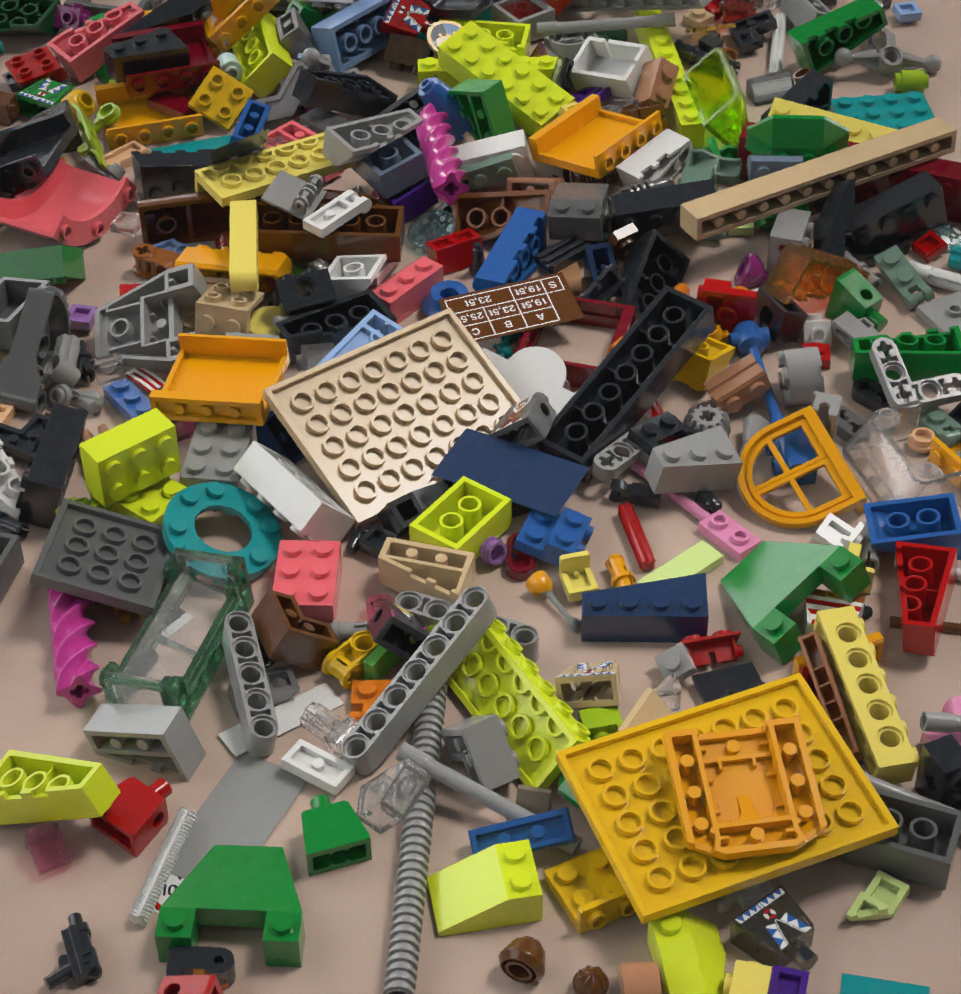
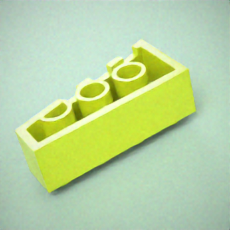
[0,750,121,825]

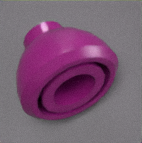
[734,253,769,288]

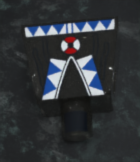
[729,885,818,971]

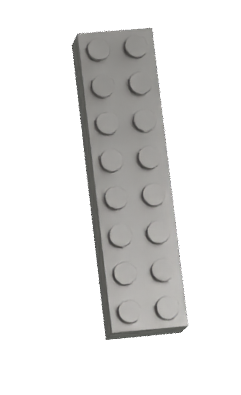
[180,332,280,490]

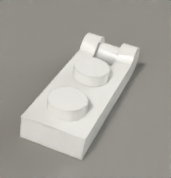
[302,190,372,238]

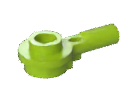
[81,103,122,141]

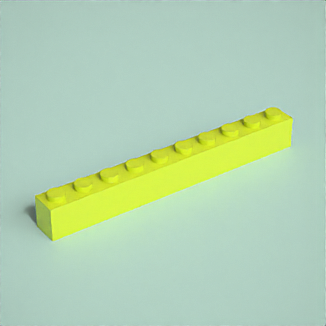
[634,10,705,149]

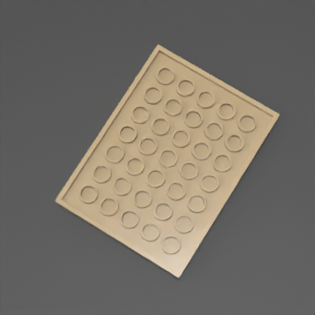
[262,308,521,529]

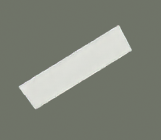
[218,683,344,757]

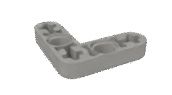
[869,337,961,413]
[590,431,650,481]

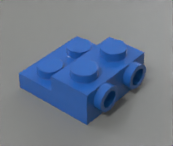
[513,507,595,567]

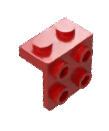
[5,46,69,87]

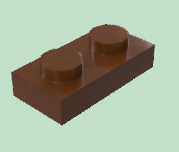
[607,223,638,264]

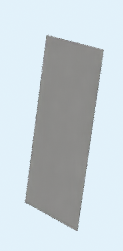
[170,752,307,879]

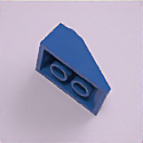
[863,493,961,560]

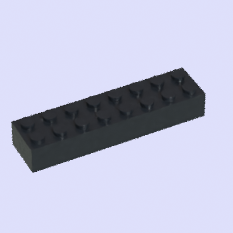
[537,285,715,484]

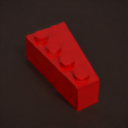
[896,541,957,657]

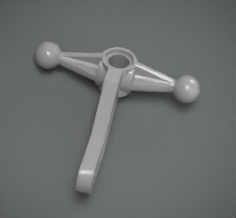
[834,0,942,76]
[254,48,335,124]

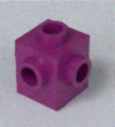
[53,2,92,30]

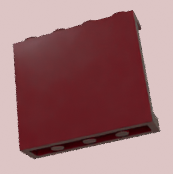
[111,20,221,98]

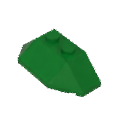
[746,115,849,162]

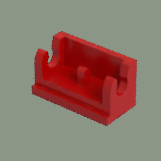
[424,228,485,276]

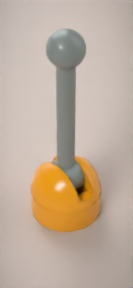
[526,570,580,630]

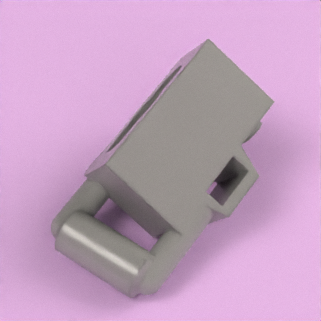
[831,311,882,351]

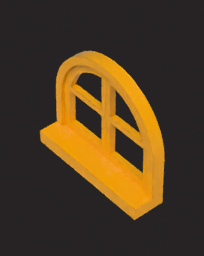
[738,405,867,529]

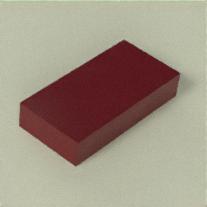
[147,91,198,118]

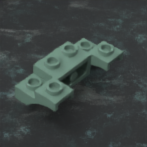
[676,149,743,240]

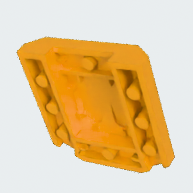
[662,716,827,860]

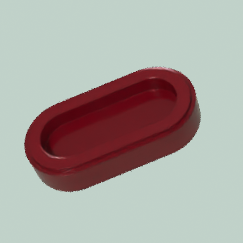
[506,532,536,581]

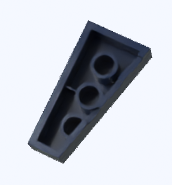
[581,573,709,643]

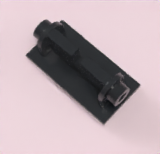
[578,264,627,302]

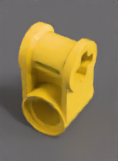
[321,630,378,690]

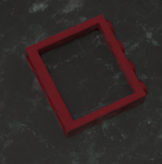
[513,297,636,388]

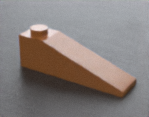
[452,189,552,242]

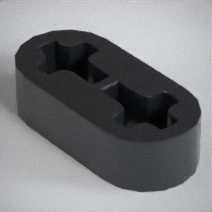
[851,378,900,417]

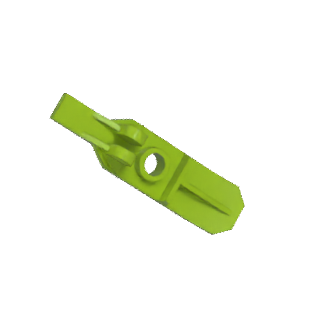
[71,102,107,172]

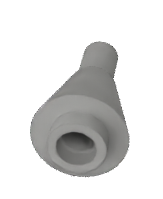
[739,415,770,457]

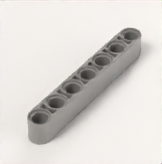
[341,585,497,775]

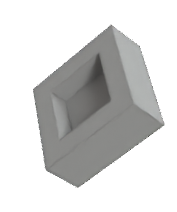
[654,642,698,687]

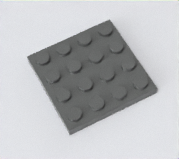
[30,498,173,617]

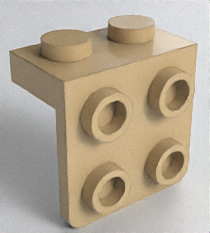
[195,282,264,336]

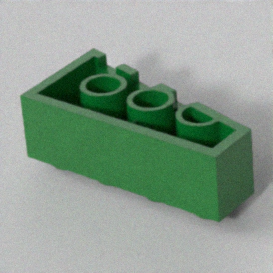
[787,0,888,73]

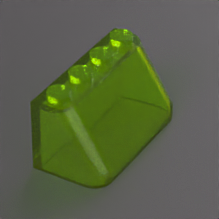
[683,47,748,149]

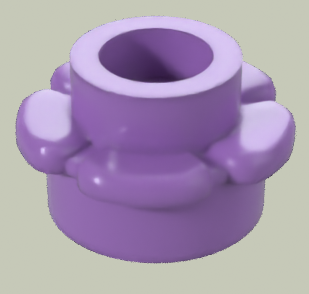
[479,536,507,565]

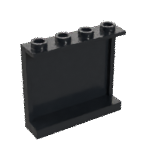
[0,108,79,192]

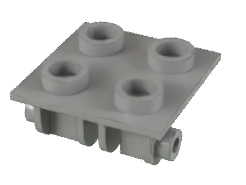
[260,170,327,220]

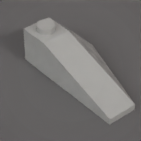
[323,108,424,167]

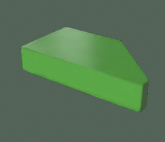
[363,645,401,680]

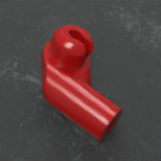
[704,0,722,21]

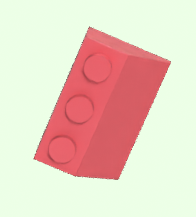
[372,256,444,324]

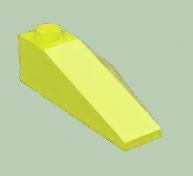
[647,910,726,994]

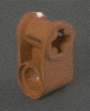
[132,243,180,279]

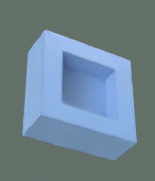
[892,1,922,23]

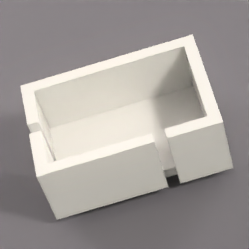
[570,36,653,99]

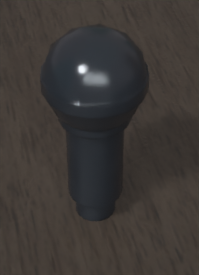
[469,242,484,277]

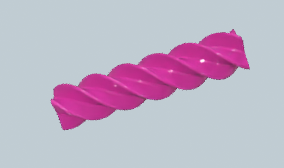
[415,103,470,205]
[47,588,103,708]

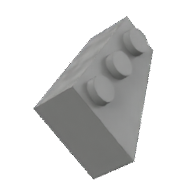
[644,425,743,494]
[83,703,206,782]

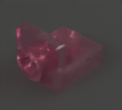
[24,822,73,875]

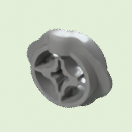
[543,31,599,60]

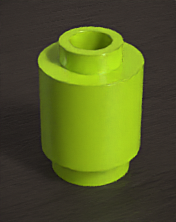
[893,70,929,93]

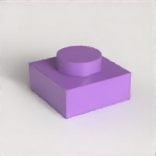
[69,304,98,331]

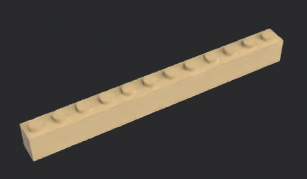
[680,116,957,241]

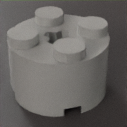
[777,347,825,407]

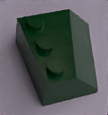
[0,0,61,36]

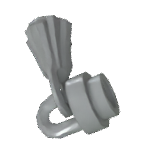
[80,155,126,181]
[49,384,105,415]

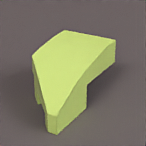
[846,870,910,921]

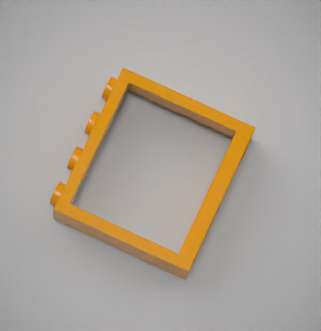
[203,0,280,53]

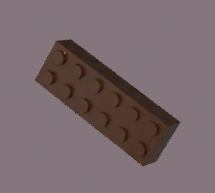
[257,202,405,263]

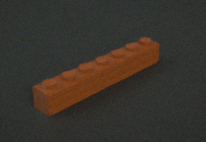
[798,630,864,762]

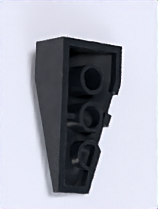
[621,229,690,321]

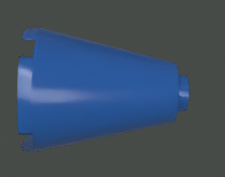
[418,77,473,143]

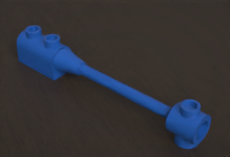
[729,320,817,486]

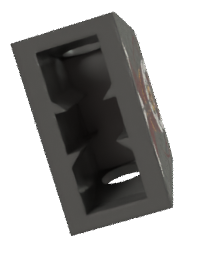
[489,392,556,447]

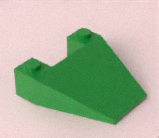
[720,541,871,665]
[154,845,305,967]

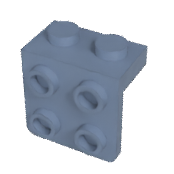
[747,154,803,181]

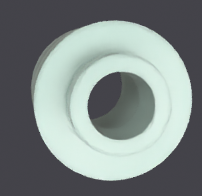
[216,52,243,81]

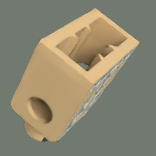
[555,661,622,709]

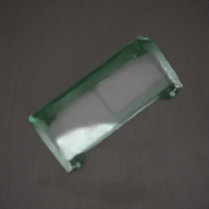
[99,548,255,722]

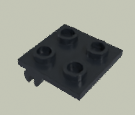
[692,662,765,704]

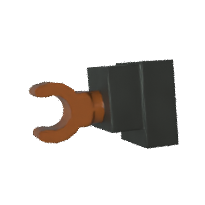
[698,31,738,61]

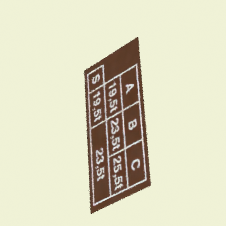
[438,272,584,342]

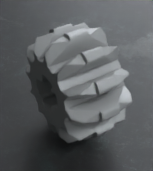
[683,404,731,438]

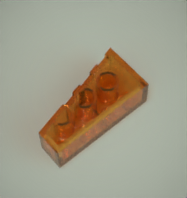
[763,241,870,304]

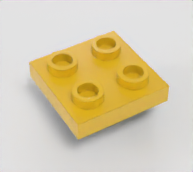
[188,66,254,132]

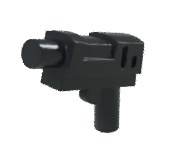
[43,912,102,991]

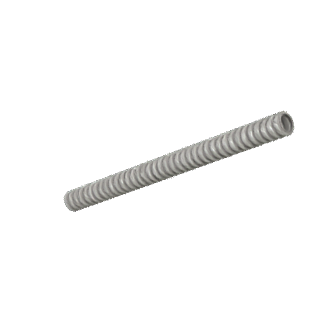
[383,680,448,994]

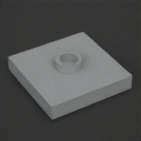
[916,291,961,333]

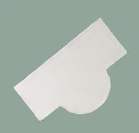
[482,346,575,415]

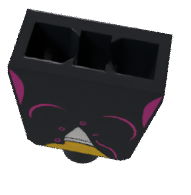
[368,600,430,661]

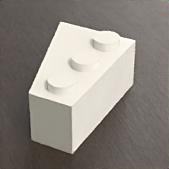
[616,128,693,187]

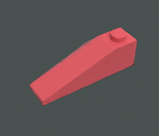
[47,1,145,83]

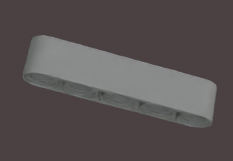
[395,590,539,663]
[222,610,279,757]

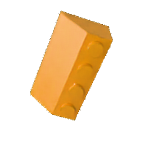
[174,244,294,293]

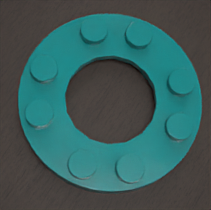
[162,481,282,583]

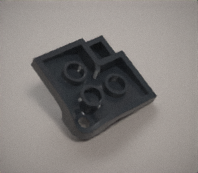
[421,0,493,19]

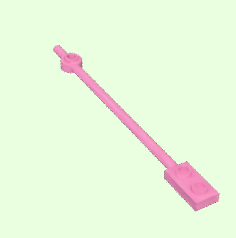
[615,453,762,562]

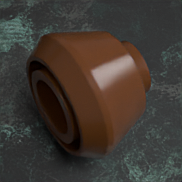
[498,936,546,984]

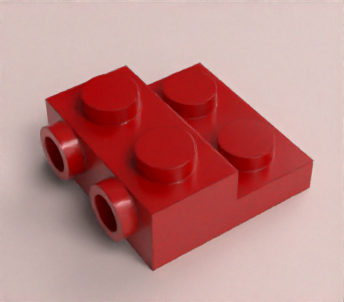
[696,278,758,338]

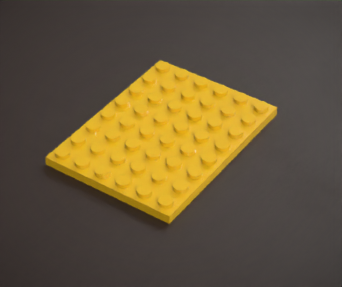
[555,673,899,925]

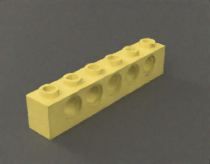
[813,606,919,784]

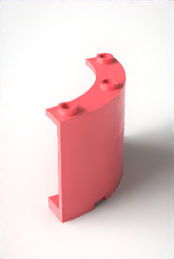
[0,157,137,246]

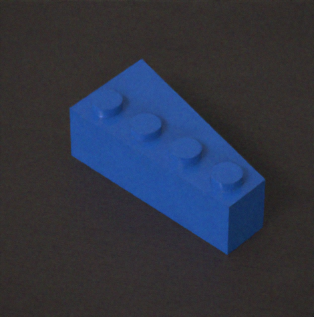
[472,206,546,291]

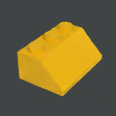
[672,337,736,391]

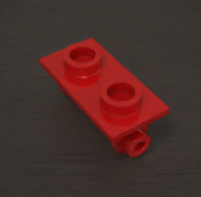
[679,629,744,668]

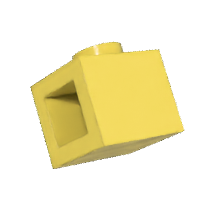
[723,959,772,994]

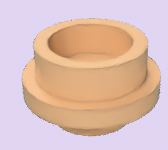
[908,427,935,453]

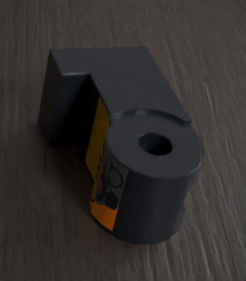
[166,946,236,990]

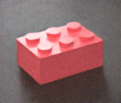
[273,540,342,623]

